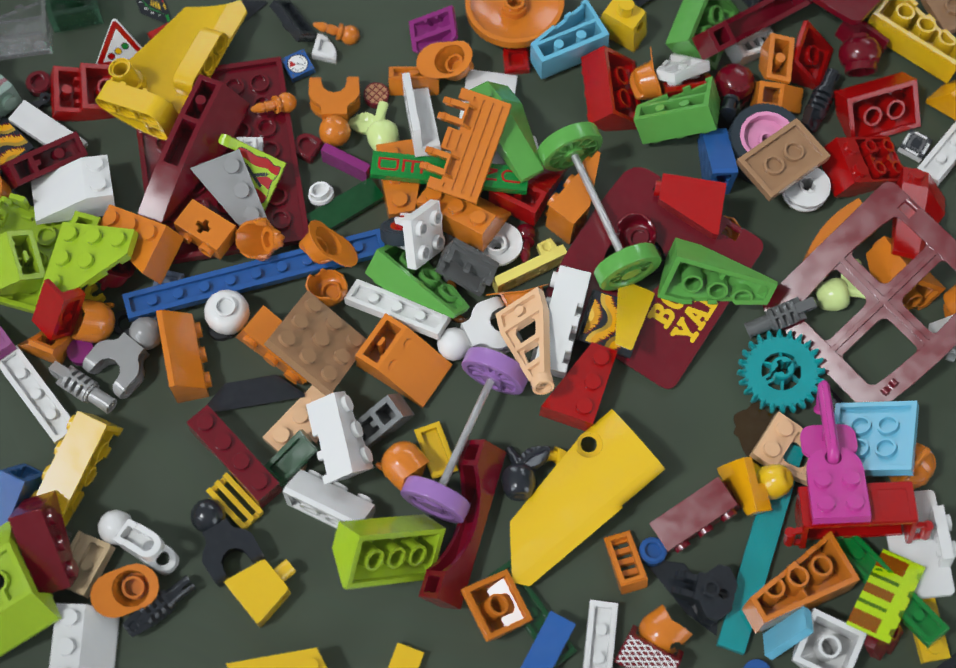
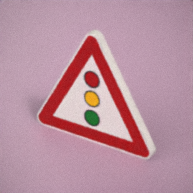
[96,19,142,65]

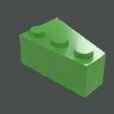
[634,76,721,144]

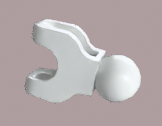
[437,296,523,361]
[98,509,179,575]

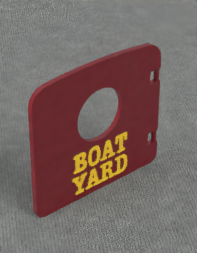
[544,167,763,389]

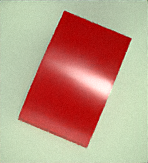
[50,63,116,121]

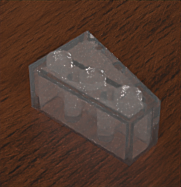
[0,0,53,60]

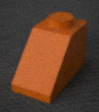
[759,33,795,84]

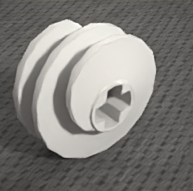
[782,168,831,212]

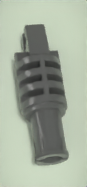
[744,297,817,339]

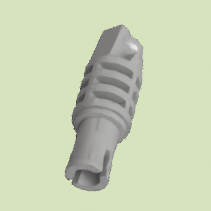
[48,361,117,414]

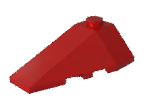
[891,166,945,259]

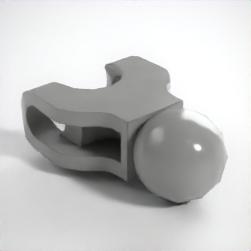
[83,317,161,399]

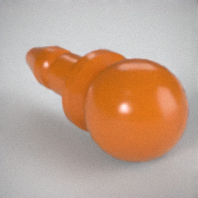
[313,22,360,45]
[250,92,297,114]

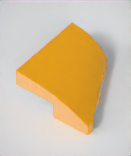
[717,457,772,516]

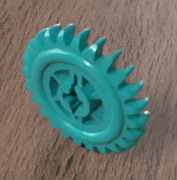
[737,329,826,415]

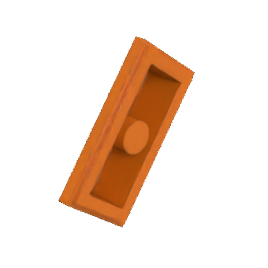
[389,66,439,96]

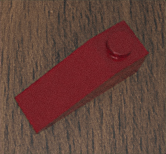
[0,131,88,189]

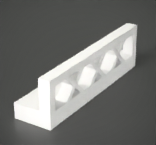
[402,73,441,157]

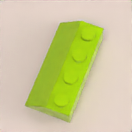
[332,514,446,589]

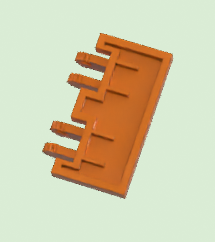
[419,87,512,205]

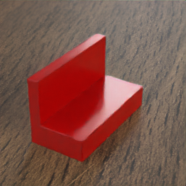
[31,279,86,341]

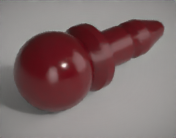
[516,223,536,263]

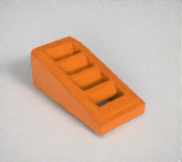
[604,530,648,594]

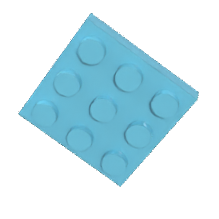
[834,401,919,476]

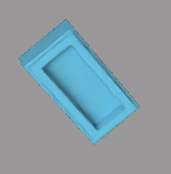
[763,606,814,660]

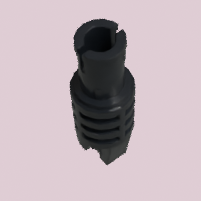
[801,68,841,133]
[122,575,197,637]

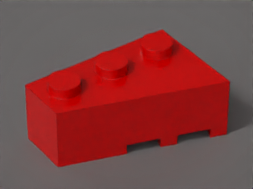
[539,342,617,431]

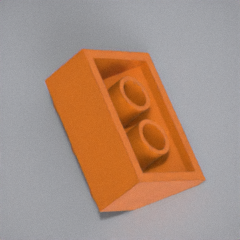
[416,187,511,252]
[156,310,213,403]

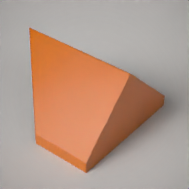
[17,331,74,364]

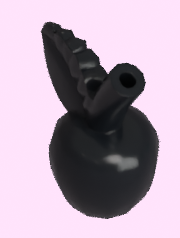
[502,445,551,501]

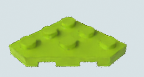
[39,222,139,295]

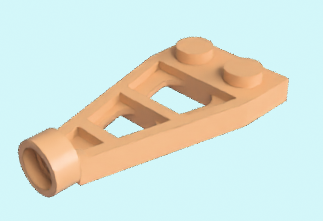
[495,287,554,395]
[749,412,809,486]

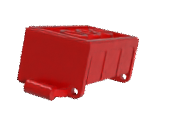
[783,481,934,549]

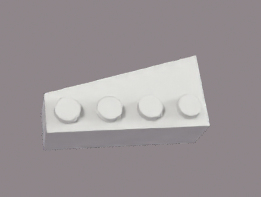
[530,265,591,378]

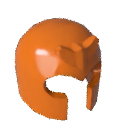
[72,299,115,343]
[375,441,430,491]
[638,604,693,654]

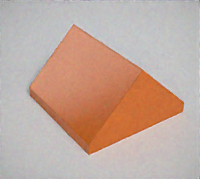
[461,569,533,642]

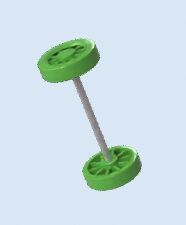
[537,122,661,291]

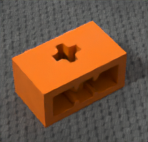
[174,199,237,260]

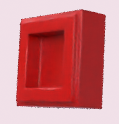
[503,47,530,75]

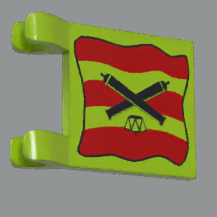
[218,134,287,211]

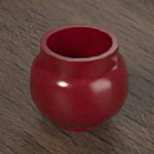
[838,32,882,77]

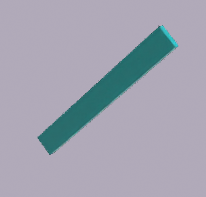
[716,444,803,655]

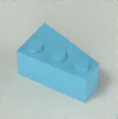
[530,0,609,80]

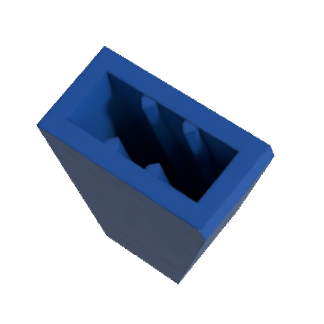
[697,127,738,194]
[0,463,43,526]

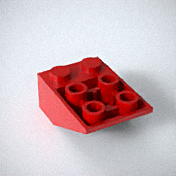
[822,137,903,198]
[489,167,567,226]

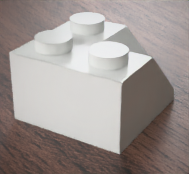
[792,608,867,668]

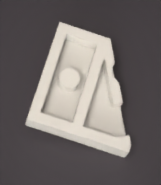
[656,53,710,85]

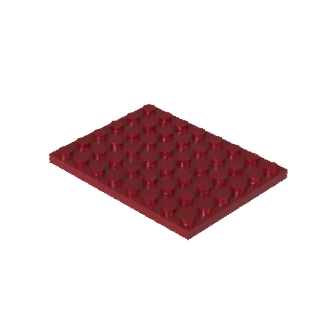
[136,56,309,264]

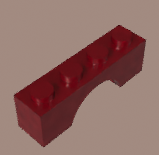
[186,404,282,509]

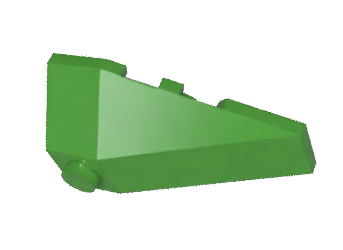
[465,81,544,183]
[657,238,778,305]

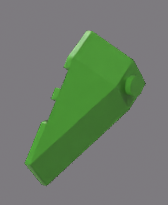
[365,245,470,319]

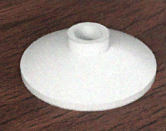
[471,222,523,266]

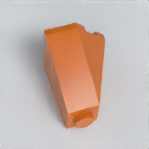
[866,236,946,310]

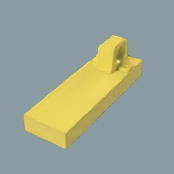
[492,238,567,293]

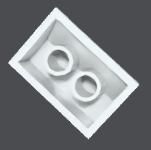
[282,469,376,529]
[49,603,120,668]

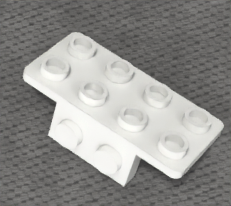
[886,490,956,599]

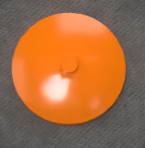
[465,0,564,48]

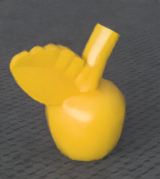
[753,462,793,500]

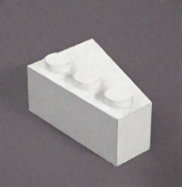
[306,391,374,484]

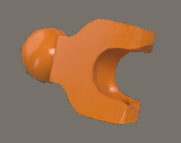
[309,76,360,147]

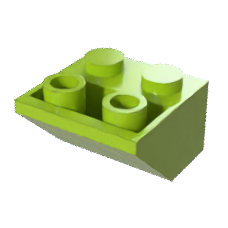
[0,229,45,295]

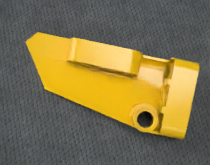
[95,0,248,140]
[510,409,665,586]

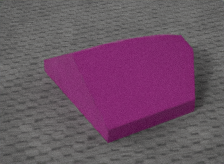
[409,5,458,54]

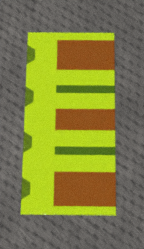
[846,549,926,644]

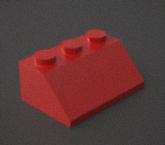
[581,46,641,131]
[834,72,921,137]

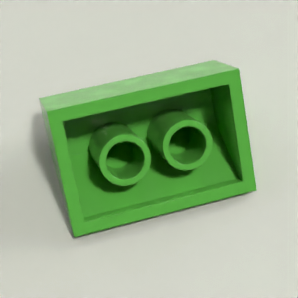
[665,0,739,70]

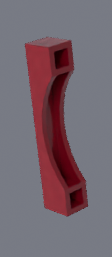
[692,0,813,60]
[418,439,506,610]

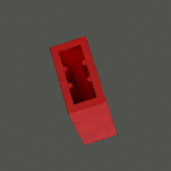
[654,173,727,240]

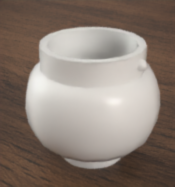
[204,290,250,335]

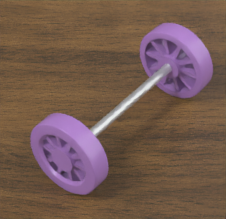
[400,347,528,523]

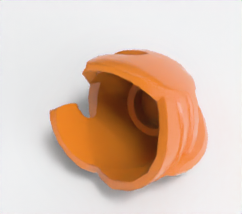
[888,443,936,489]

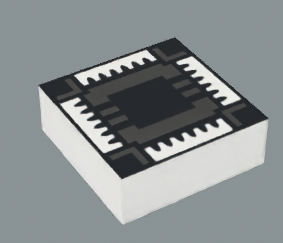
[897,128,933,163]

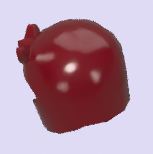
[715,63,755,109]

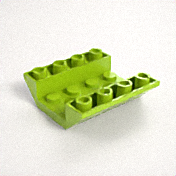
[0,521,62,657]

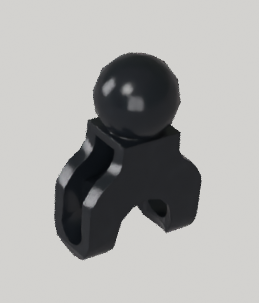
[190,498,265,588]

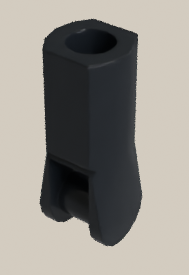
[717,94,739,130]

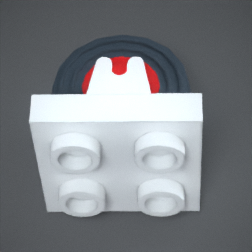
[380,199,445,270]

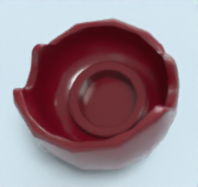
[617,212,657,248]

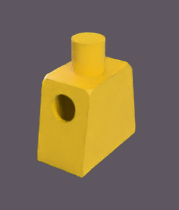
[600,0,647,53]
[224,559,296,628]

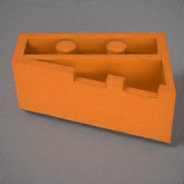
[236,305,307,385]

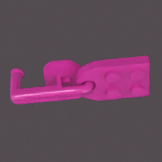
[800,380,871,524]

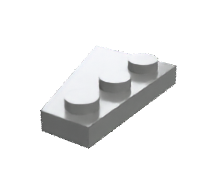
[190,149,268,227]

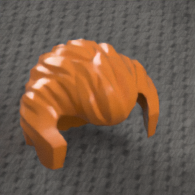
[235,217,285,261]

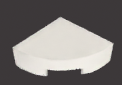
[312,33,337,64]

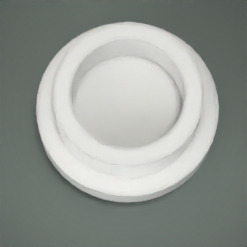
[308,182,334,206]

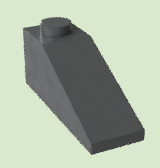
[356,393,415,449]

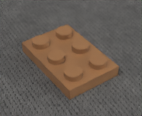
[736,118,831,202]

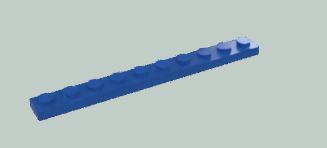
[122,228,385,322]

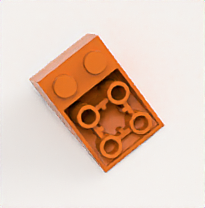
[545,151,601,245]
[355,313,453,408]

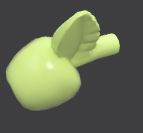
[348,101,399,151]
[815,259,866,311]

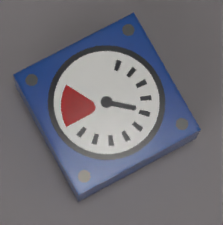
[281,49,315,83]

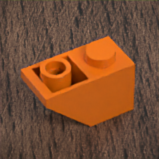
[750,81,803,114]

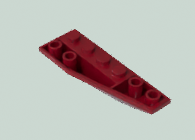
[137,74,250,224]

